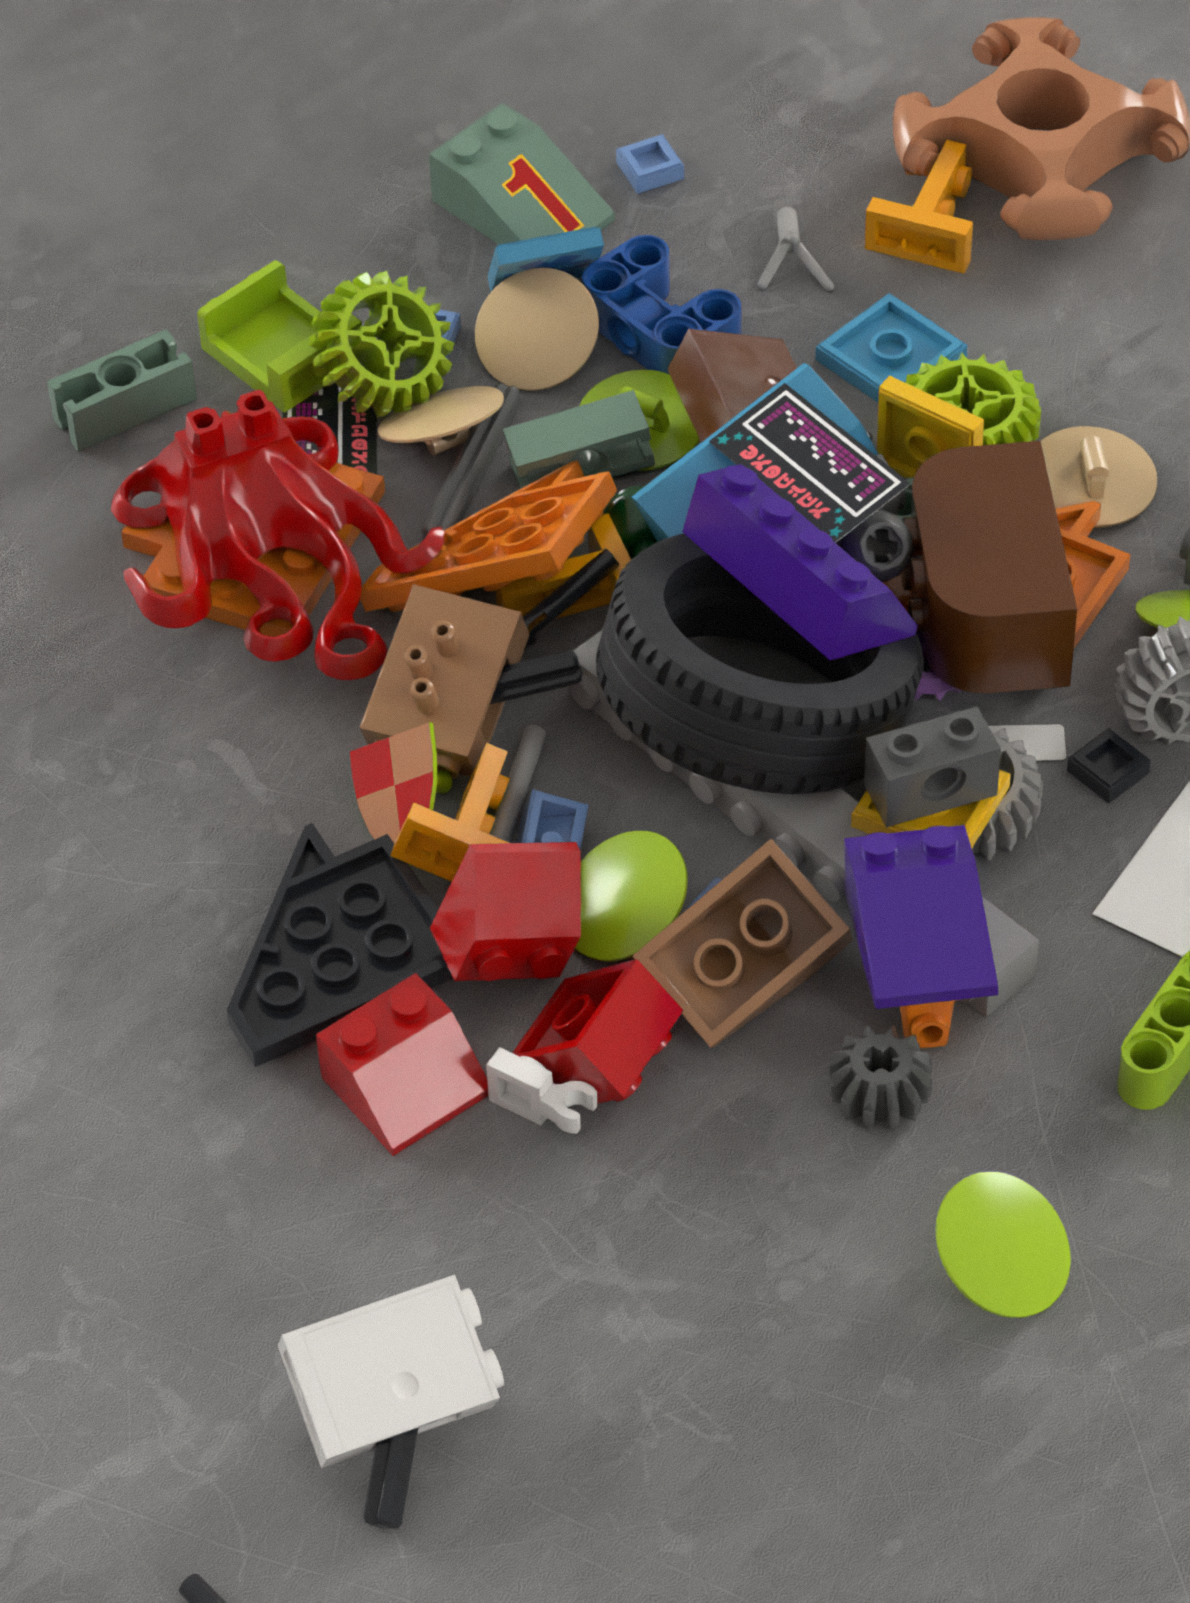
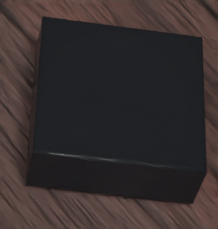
[1067,728,1151,804]

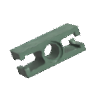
[47,329,197,452]
[503,390,655,489]

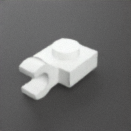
[486,1047,597,1134]

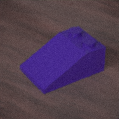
[844,825,998,1009]

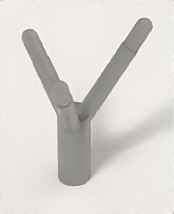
[757,207,834,291]

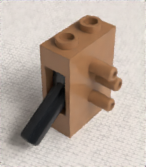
[359,584,582,779]

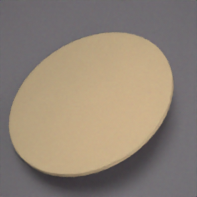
[475,268,599,391]
[378,386,504,456]
[1041,426,1157,527]

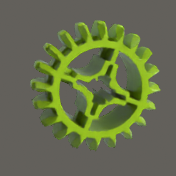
[309,271,455,418]
[905,352,1041,445]

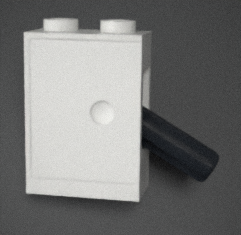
[278,1275,504,1529]

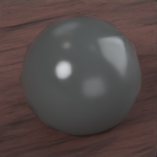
[841,509,914,582]

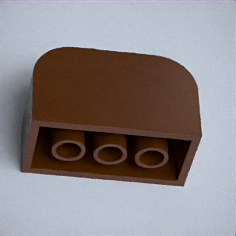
[901,441,1077,694]

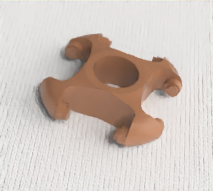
[892,17,1190,240]

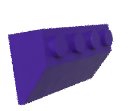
[682,464,918,660]

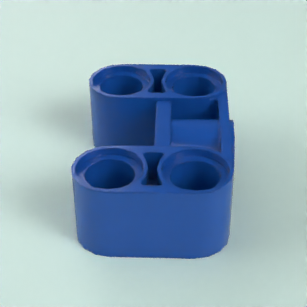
[582,235,742,375]

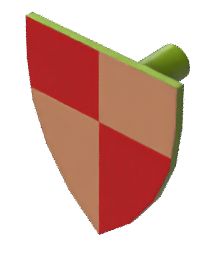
[349,722,452,866]

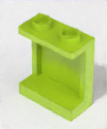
[197,260,362,413]

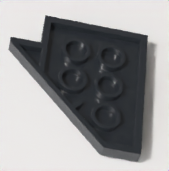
[227,823,453,1067]

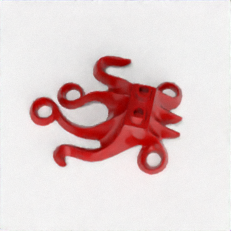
[110,389,444,680]

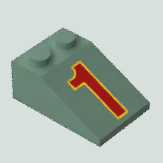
[429,103,615,245]

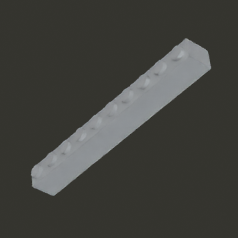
[568,629,1039,1017]

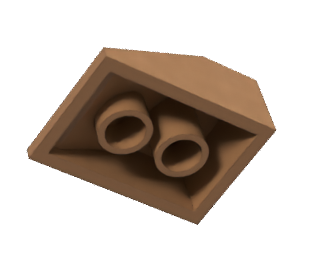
[632,839,853,1049]

